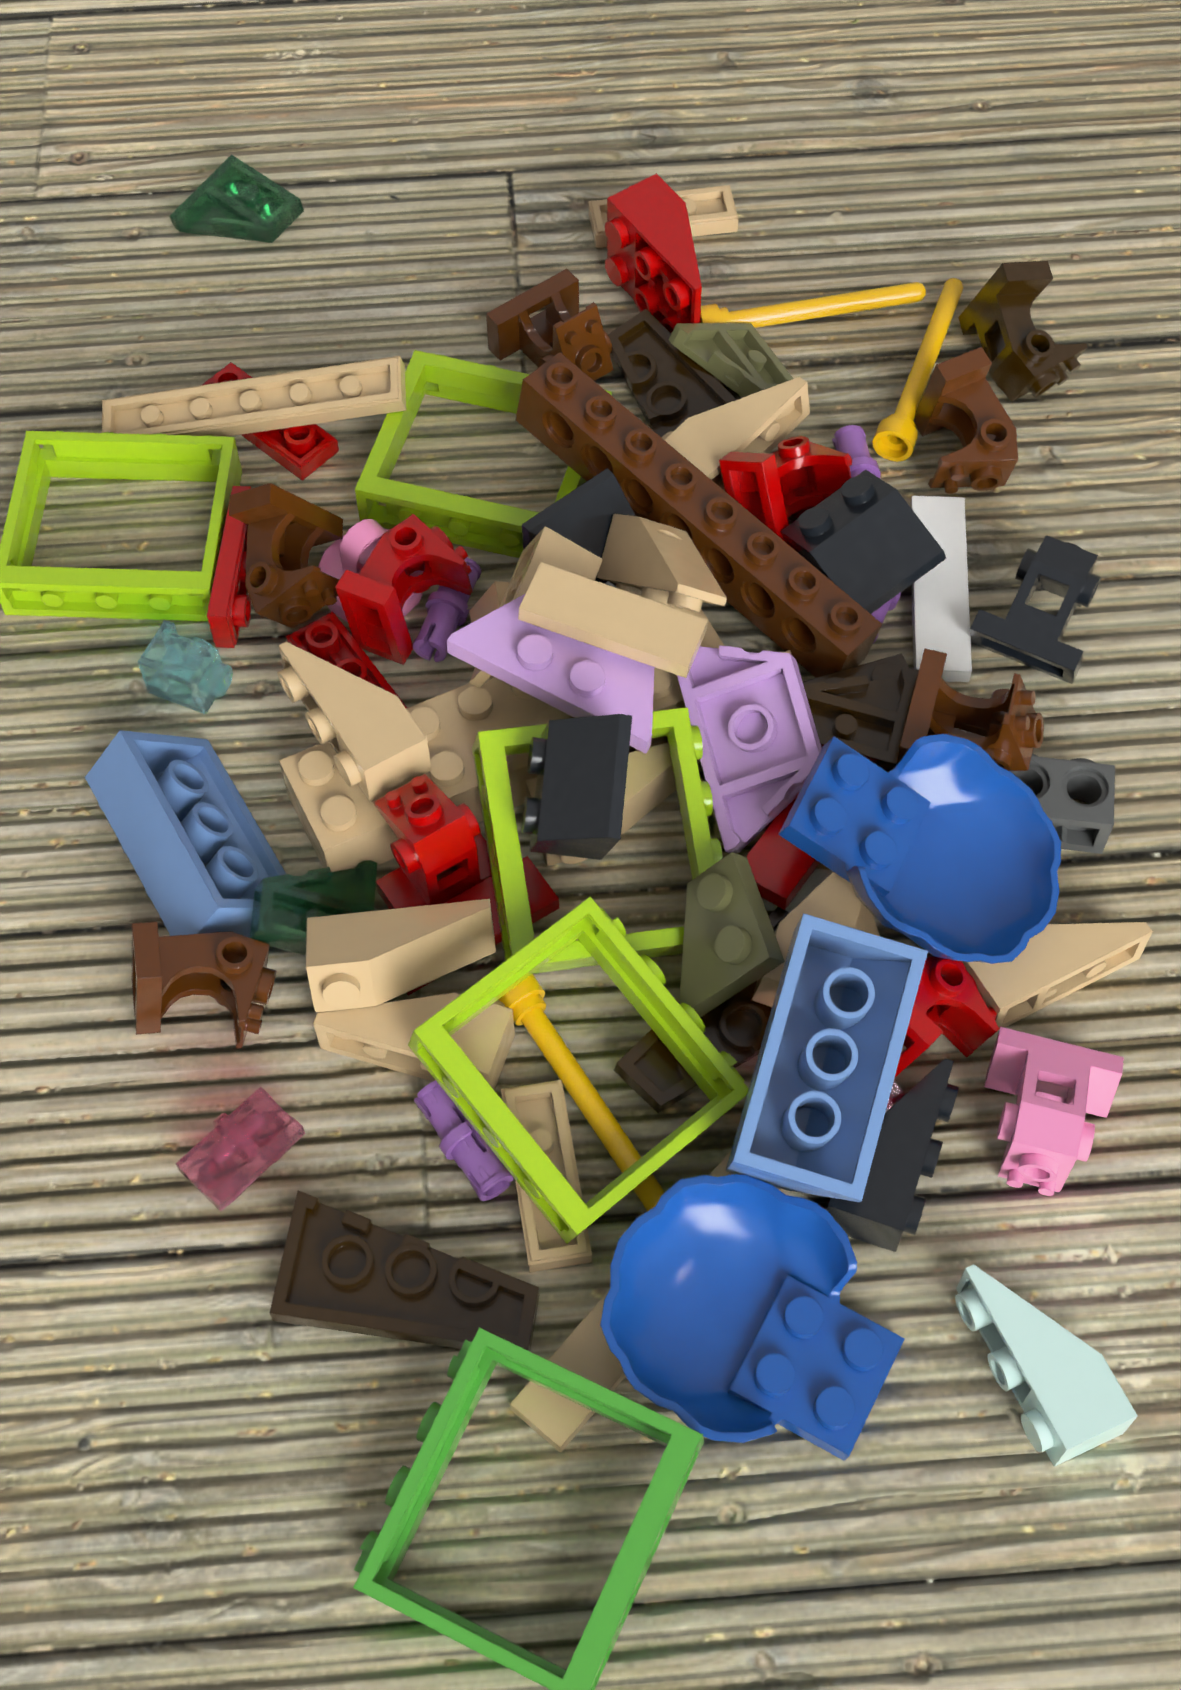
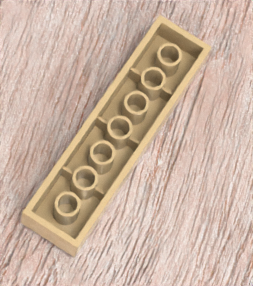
[279,606,725,885]

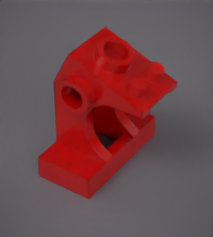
[719,436,852,541]
[335,514,473,665]
[374,774,492,909]
[895,956,1000,1077]

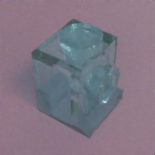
[138,620,233,714]

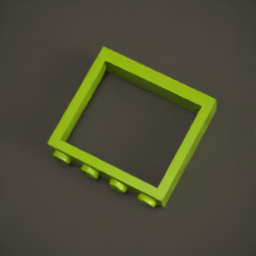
[355,350,612,558]
[0,430,242,621]
[472,707,723,974]
[408,896,749,1244]

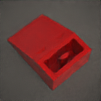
[605,173,702,334]

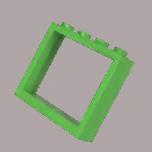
[353,1327,704,1690]

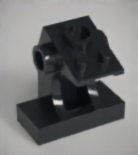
[970,535,1101,684]

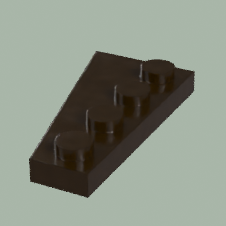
[608,309,736,437]
[614,907,789,1113]
[270,1190,540,1351]

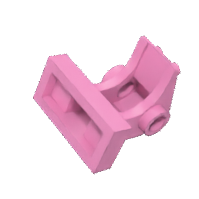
[984,1027,1124,1196]

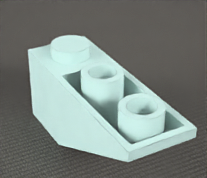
[955,1265,1138,1467]

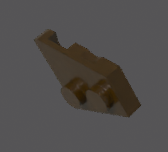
[803,668,919,772]

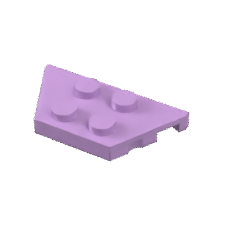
[447,594,655,754]
[677,645,822,854]

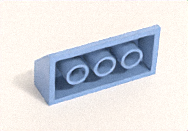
[85,730,307,940]
[726,913,928,1202]

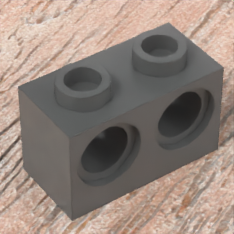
[1010,753,1115,854]

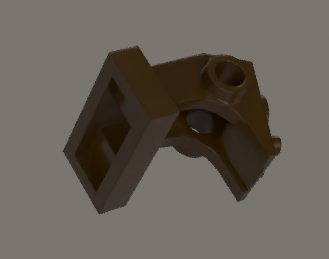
[958,260,1088,402]

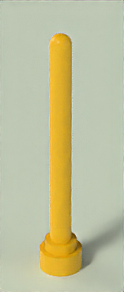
[872,278,963,462]
[700,282,926,328]
[498,973,665,1211]

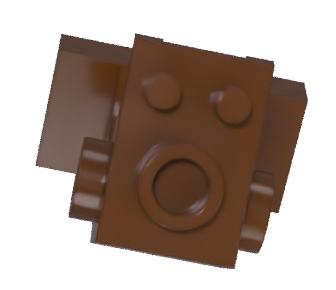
[486,268,614,381]
[913,347,1018,494]
[229,483,343,629]
[896,648,1044,771]
[131,922,277,1049]

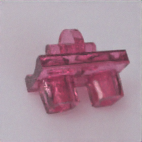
[176,1087,305,1212]

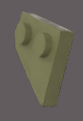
[668,323,794,397]
[679,852,785,1018]

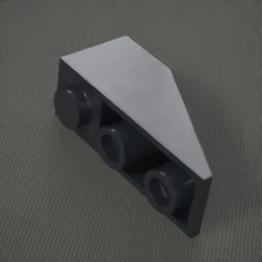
[827,1058,959,1252]

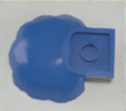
[778,734,1061,964]
[600,1174,905,1461]

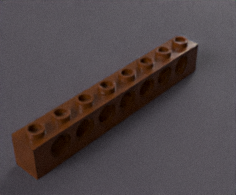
[515,352,882,678]

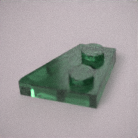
[169,155,304,243]
[250,860,377,955]

